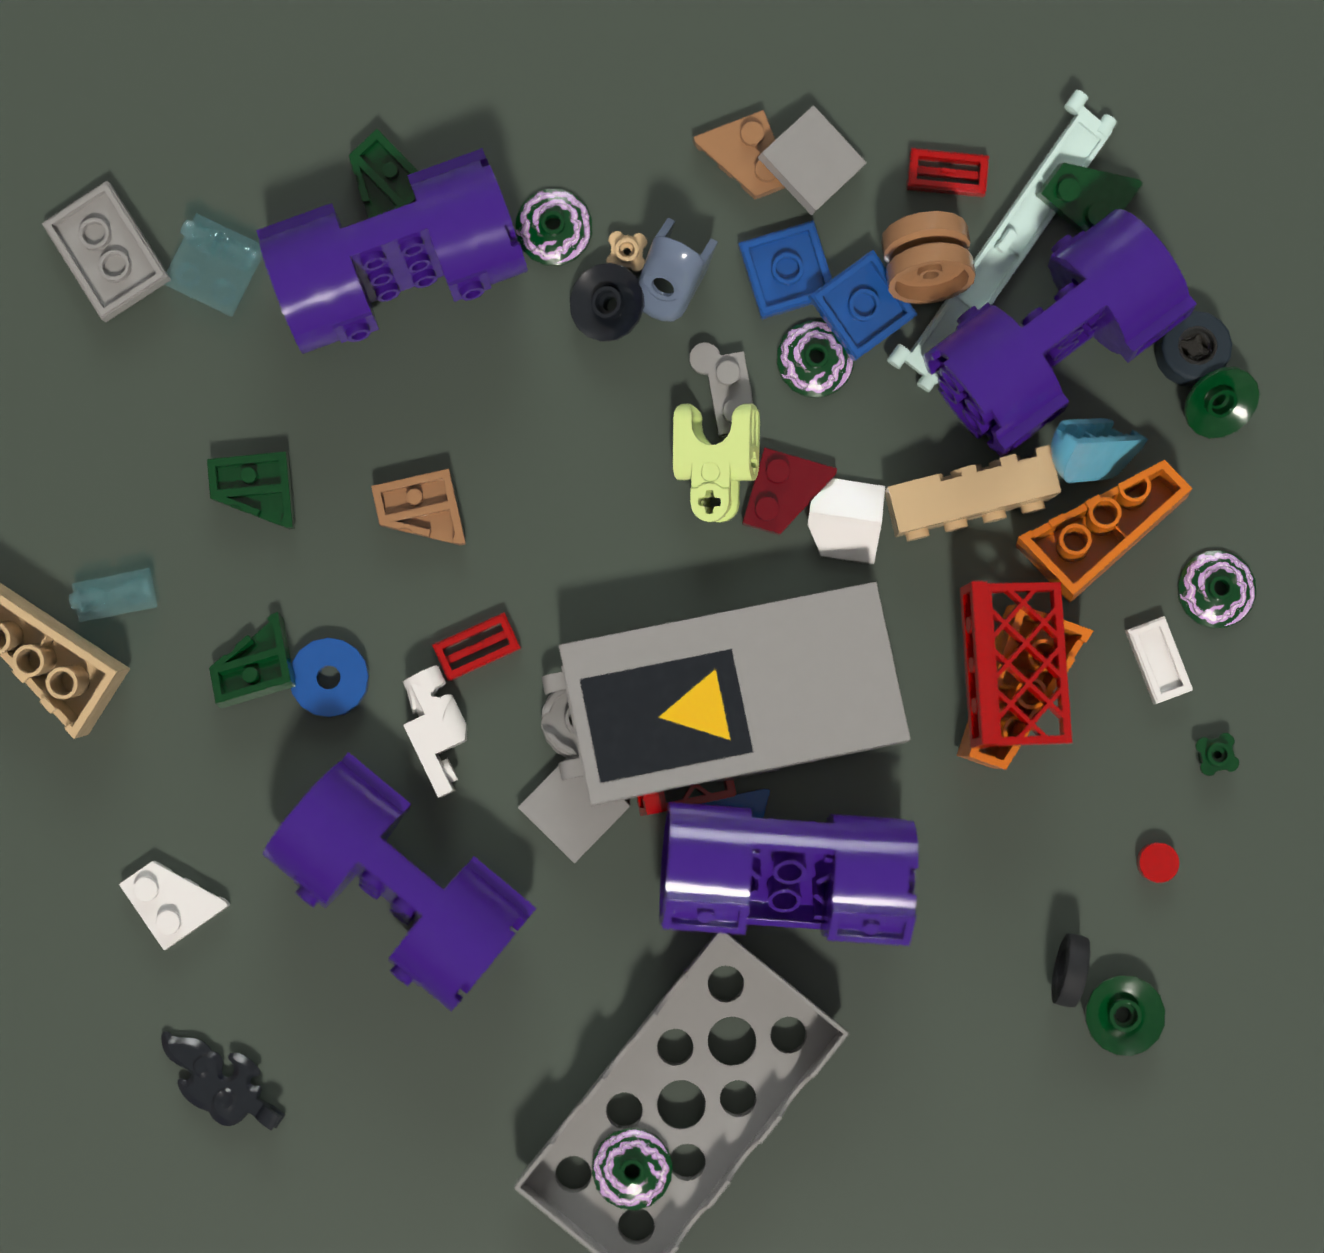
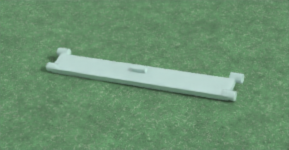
[887,90,1117,392]

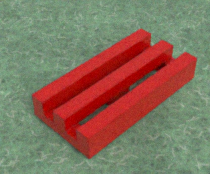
[906,148,989,197]
[432,612,521,682]

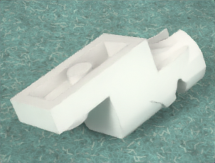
[403,665,467,797]

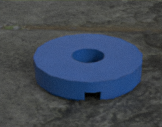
[291,638,369,717]

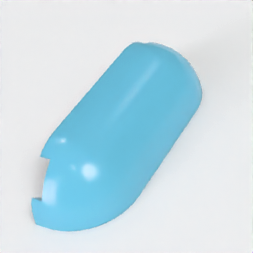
[1051,418,1148,483]

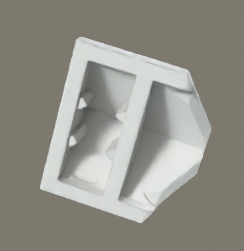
[807,478,885,564]

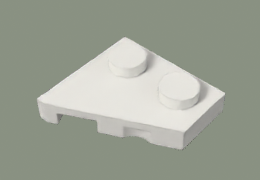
[119,861,230,950]

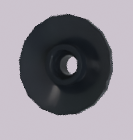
[570,263,644,342]

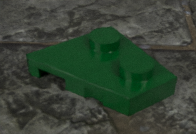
[348,129,418,219]
[1035,163,1143,232]
[207,451,295,529]

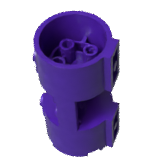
[256,148,528,354]
[923,209,1197,457]
[262,752,537,1012]
[659,802,919,946]

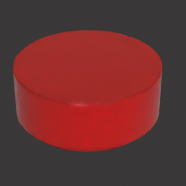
[1137,842,1179,883]

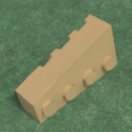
[885,445,1061,541]
[0,583,130,739]

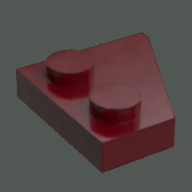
[742,447,837,535]

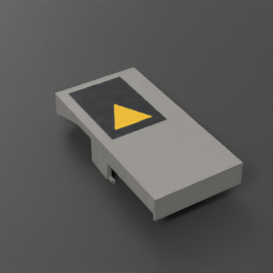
[541,582,911,807]

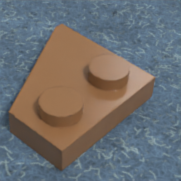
[693,110,785,200]
[371,469,466,546]

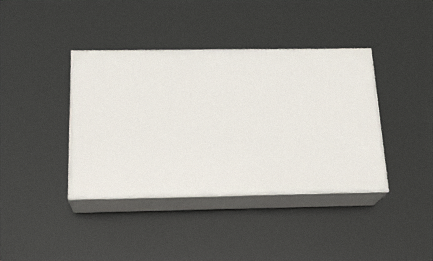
[1125,616,1193,705]

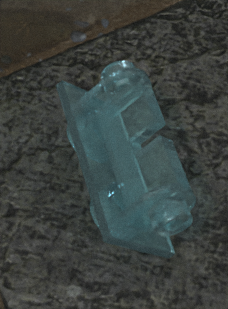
[69,568,158,623]

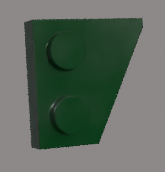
[209,612,296,709]

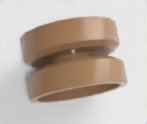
[881,211,976,304]

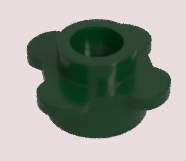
[1195,733,1239,776]

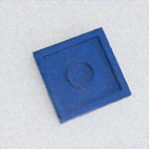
[738,220,832,320]
[808,250,918,361]

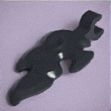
[161,1031,286,1130]

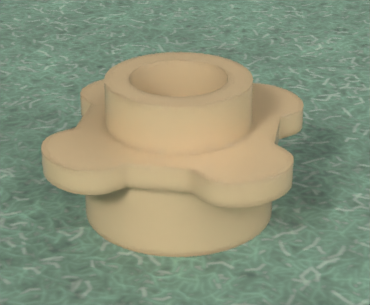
[607,231,647,272]

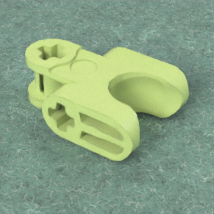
[673,404,760,523]

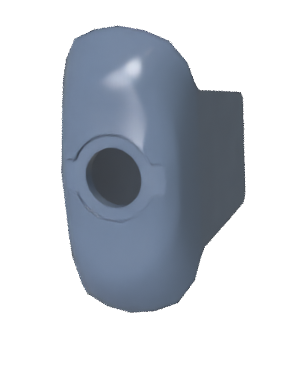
[639,218,718,322]

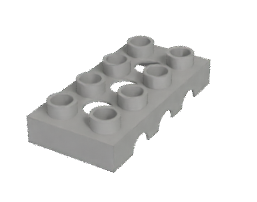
[514,932,849,1253]

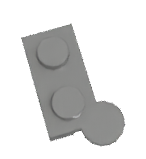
[689,343,753,437]

